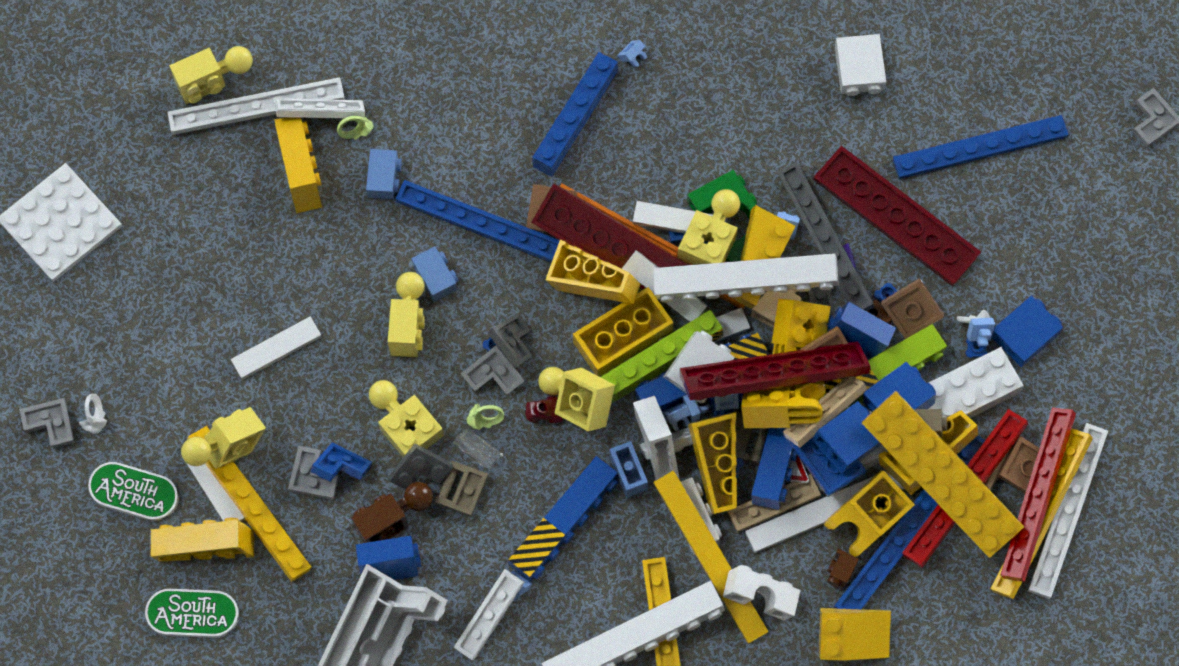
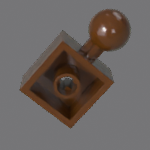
[351,482,433,543]

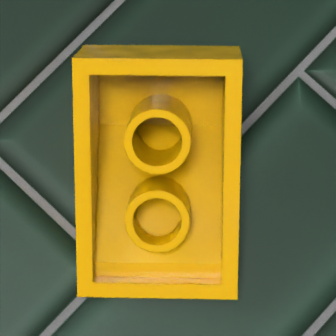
[819,608,891,660]

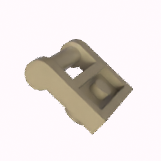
[734,411,769,466]
[433,461,488,518]

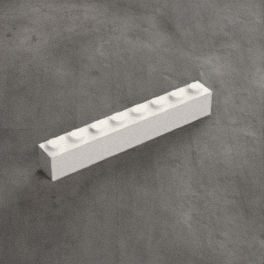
[653,254,839,302]
[542,581,725,666]

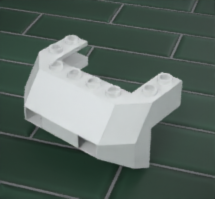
[318,564,448,666]

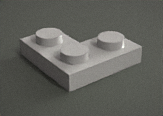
[1133,88,1179,148]
[461,345,525,394]
[19,398,75,448]
[288,446,339,500]

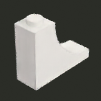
[633,396,680,480]

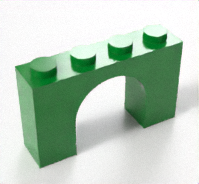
[687,169,757,262]

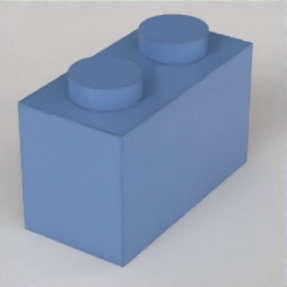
[366,149,402,199]
[411,246,459,302]
[610,441,648,498]

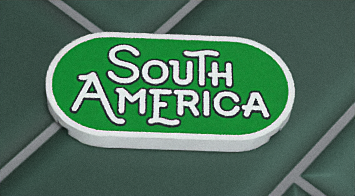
[88,462,179,521]
[145,589,239,638]

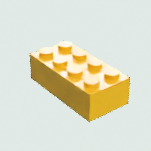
[573,287,674,377]

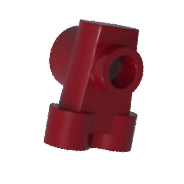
[525,397,563,423]

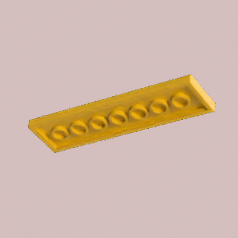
[862,391,1024,558]

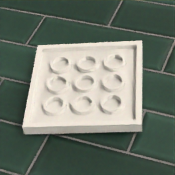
[0,163,122,282]

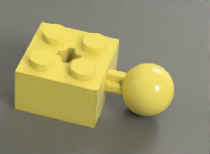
[169,46,253,104]
[677,189,740,265]
[388,272,425,357]
[538,367,615,431]
[369,380,444,457]
[181,407,266,468]

